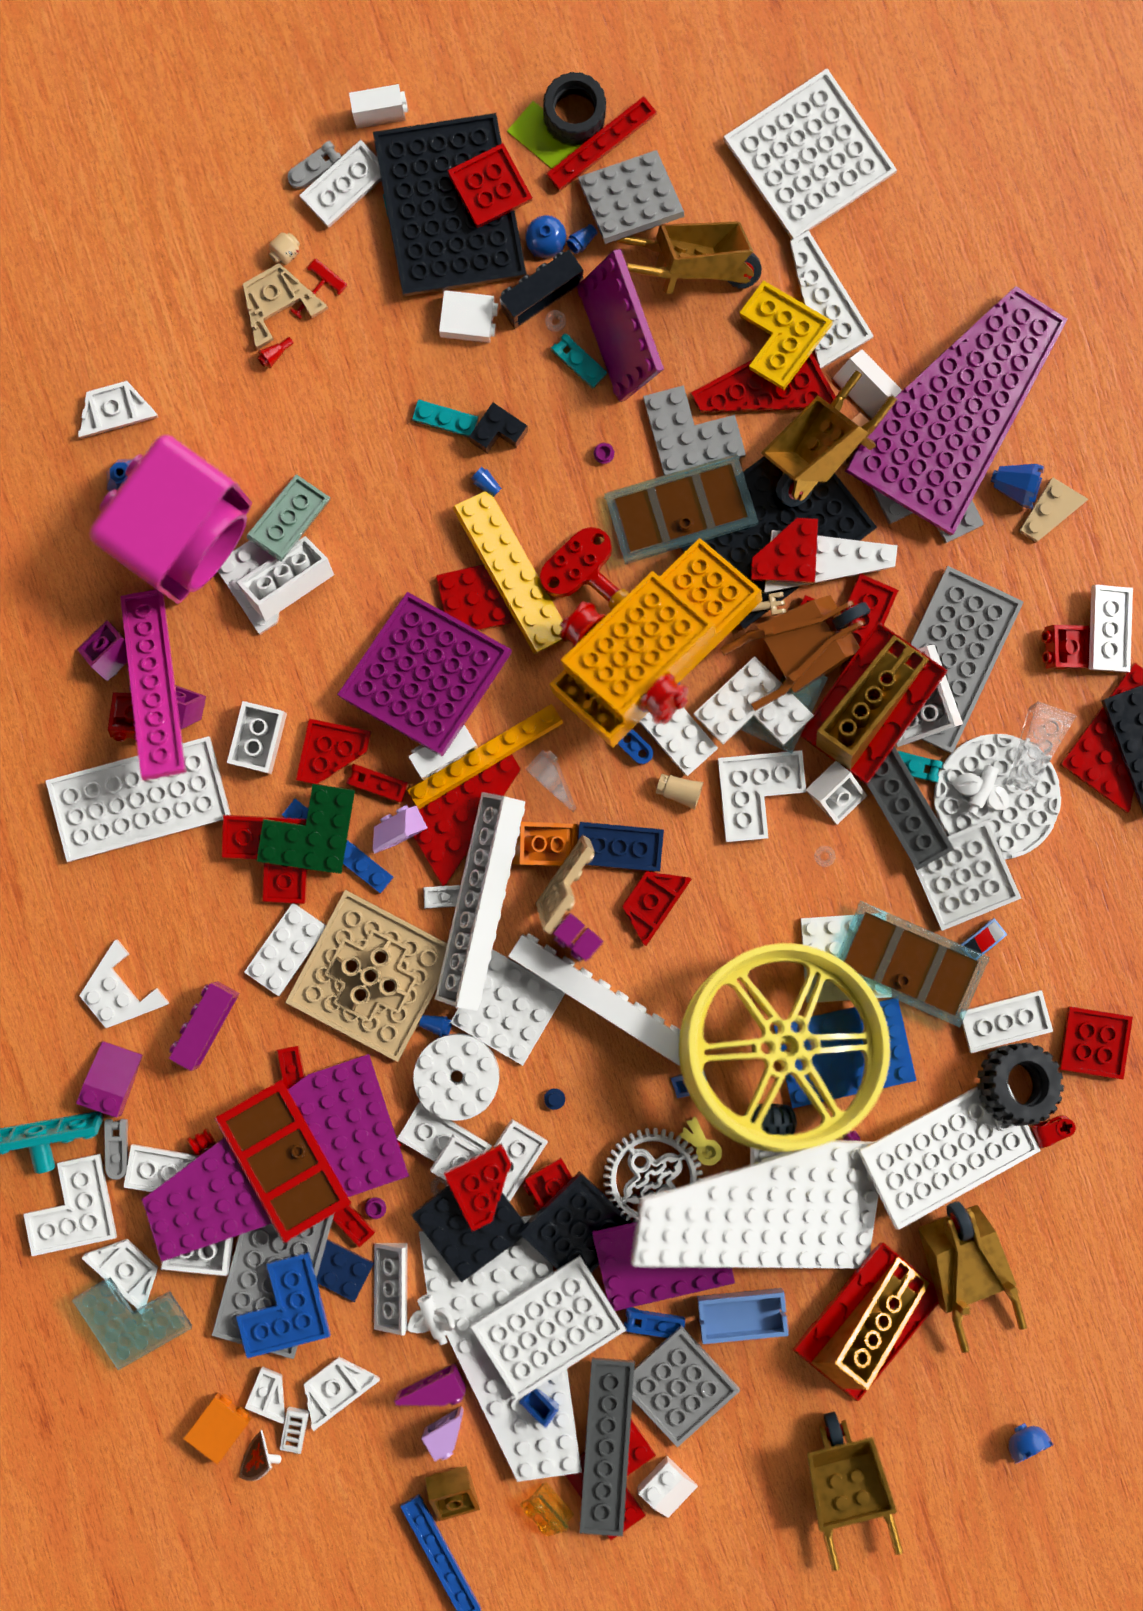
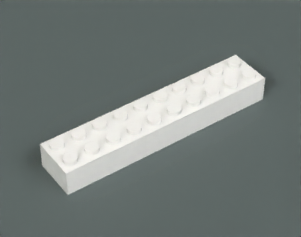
[435,792,525,1011]
[508,933,680,1066]

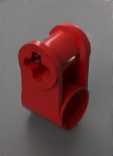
[1031,1115,1076,1148]

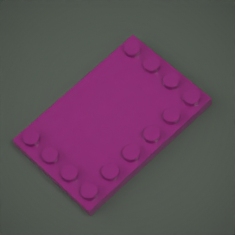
[577,249,664,402]
[592,1222,735,1311]

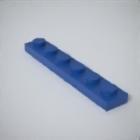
[282,799,394,894]
[400,1494,481,1611]

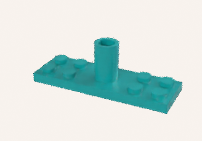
[0,1111,104,1173]

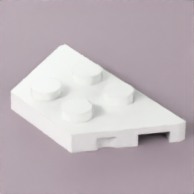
[78,381,158,439]
[82,1239,158,1313]
[304,1357,380,1431]

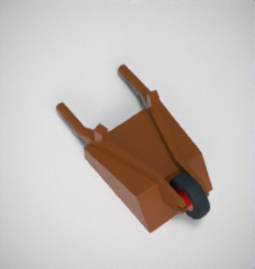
[720,595,870,711]

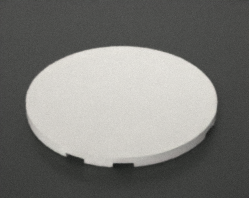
[934,734,1061,859]

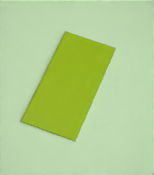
[507,101,581,169]

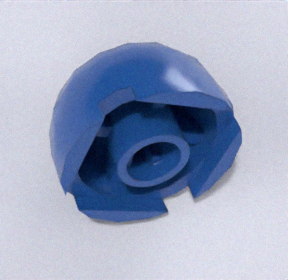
[525,215,567,259]
[1008,1424,1053,1464]

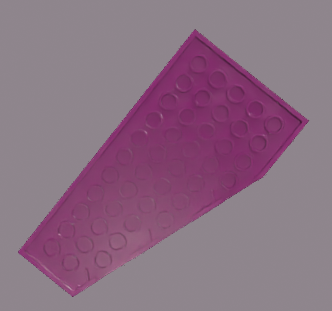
[845,286,1068,536]
[142,1054,409,1262]

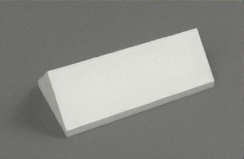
[832,350,902,419]
[374,1243,408,1335]

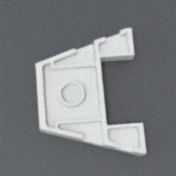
[80,940,169,1028]

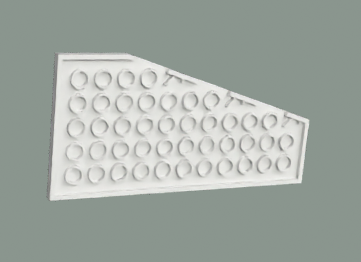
[631,1140,879,1268]
[419,1215,581,1482]

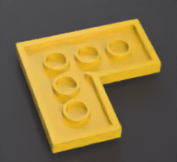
[739,280,833,390]

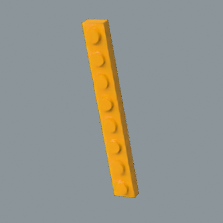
[407,704,563,809]

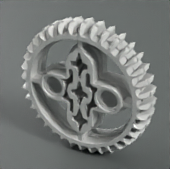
[603,1128,703,1223]

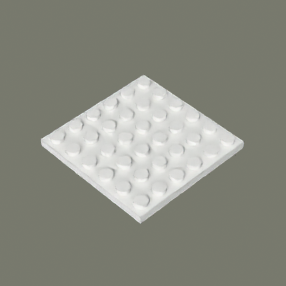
[723,69,897,240]

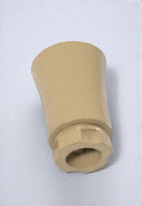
[656,774,704,810]

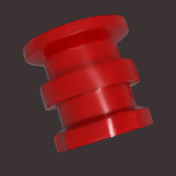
[188,1128,216,1156]

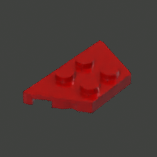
[622,871,692,946]

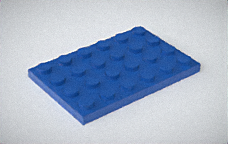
[773,997,917,1108]

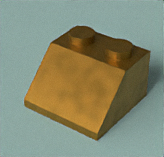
[425,1466,480,1521]

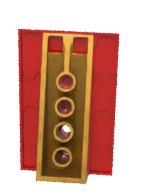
[799,622,948,785]
[792,1242,939,1401]

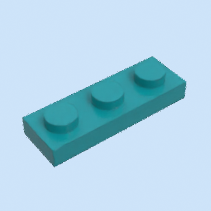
[412,399,479,437]

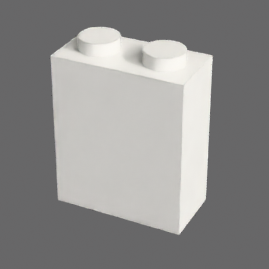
[349,84,408,129]
[439,290,498,343]

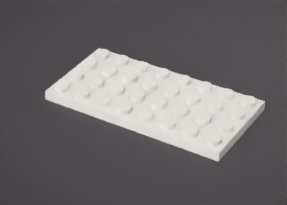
[46,736,231,862]
[858,1085,1041,1230]

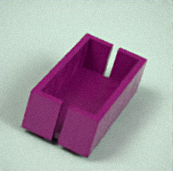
[554,913,604,962]
[169,981,240,1071]

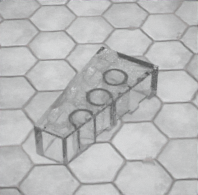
[1007,701,1077,791]

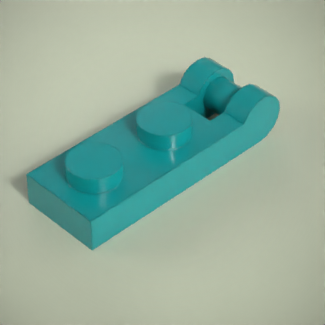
[550,333,607,389]
[897,750,943,783]

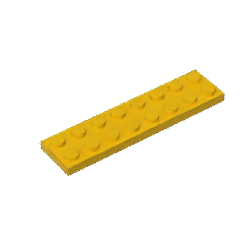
[452,491,563,654]

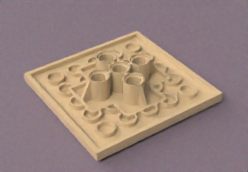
[285,890,447,1062]

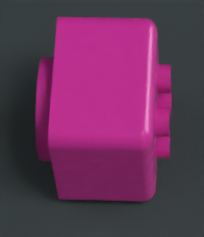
[90,435,252,604]

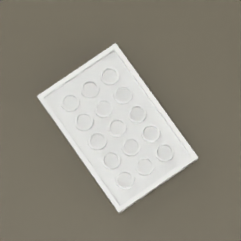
[471,1256,626,1400]

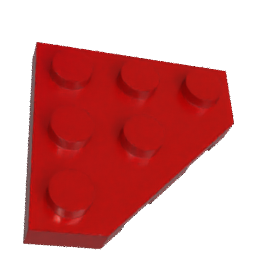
[751,518,818,583]
[296,718,372,784]
[444,1143,512,1231]

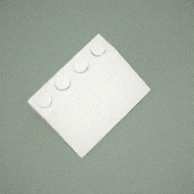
[897,645,963,747]

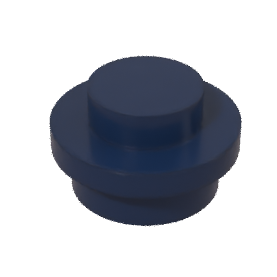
[544,1088,565,1110]

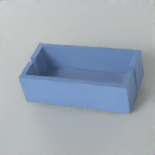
[697,1288,789,1344]

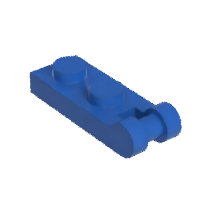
[624,1307,685,1338]

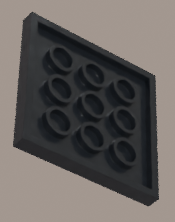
[518,1171,632,1273]
[411,1185,525,1283]

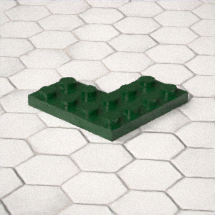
[257,783,355,874]

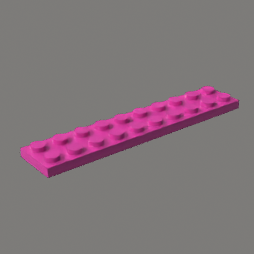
[120,589,186,781]

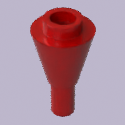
[257,337,294,368]

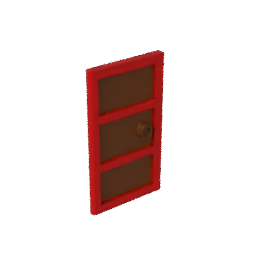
[214,1079,352,1243]

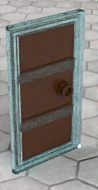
[604,454,759,564]
[836,901,990,1027]

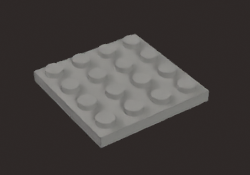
[578,150,685,244]
[632,1326,740,1447]

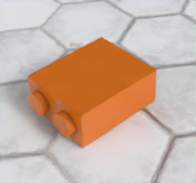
[184,1392,251,1465]

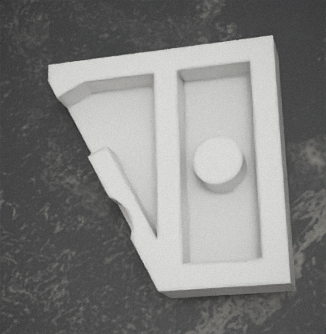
[245,1366,285,1424]

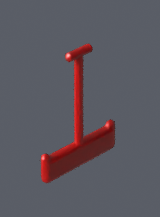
[290,259,347,319]

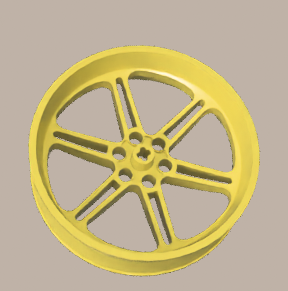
[679,944,890,1152]

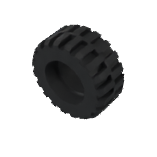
[977,1043,1064,1126]

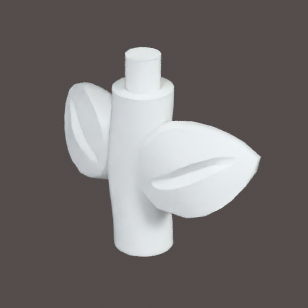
[952,765,1009,815]
[407,1294,454,1345]

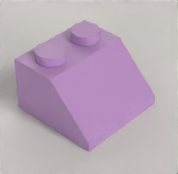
[373,805,427,853]
[422,1406,464,1461]

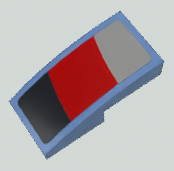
[959,918,1007,960]

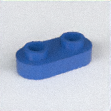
[618,729,653,764]

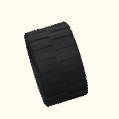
[543,72,606,146]

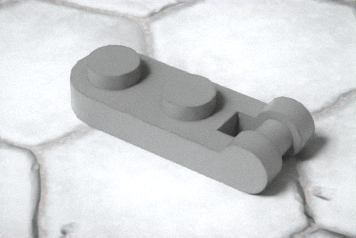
[288,141,342,190]
[104,1119,128,1180]

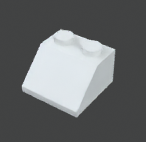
[806,761,867,824]
[637,1456,698,1518]

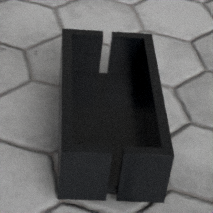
[500,250,584,329]

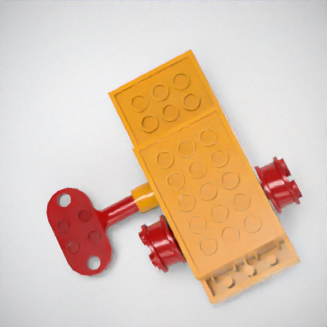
[540,527,762,748]

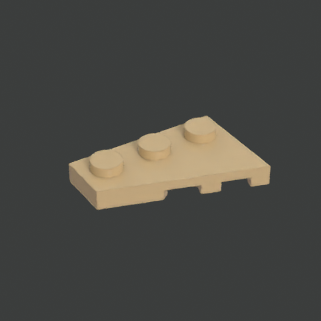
[1019,478,1088,542]

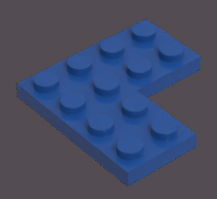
[236,1252,331,1358]

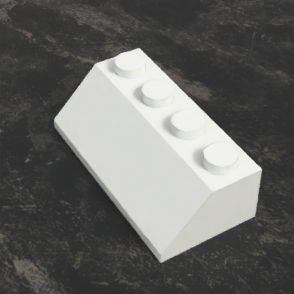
[237,536,334,621]

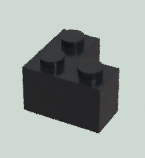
[469,402,528,454]

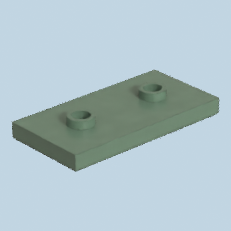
[247,474,331,562]

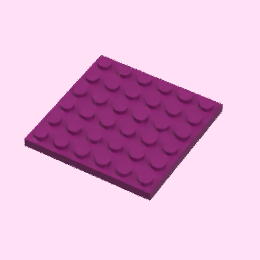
[337,592,512,757]

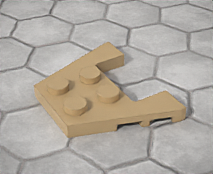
[243,263,328,349]

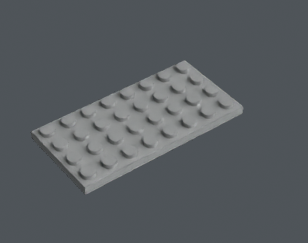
[910,566,1024,754]
[212,1213,335,1359]

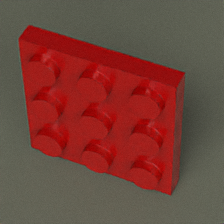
[448,143,533,228]
[436,564,512,631]
[1059,1006,1133,1080]

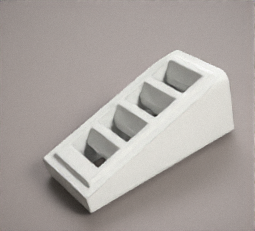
[280,1406,310,1454]

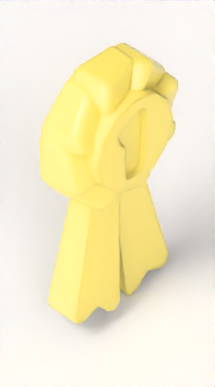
[679,1116,722,1166]

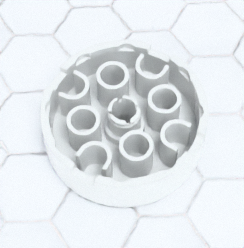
[413,1033,500,1121]

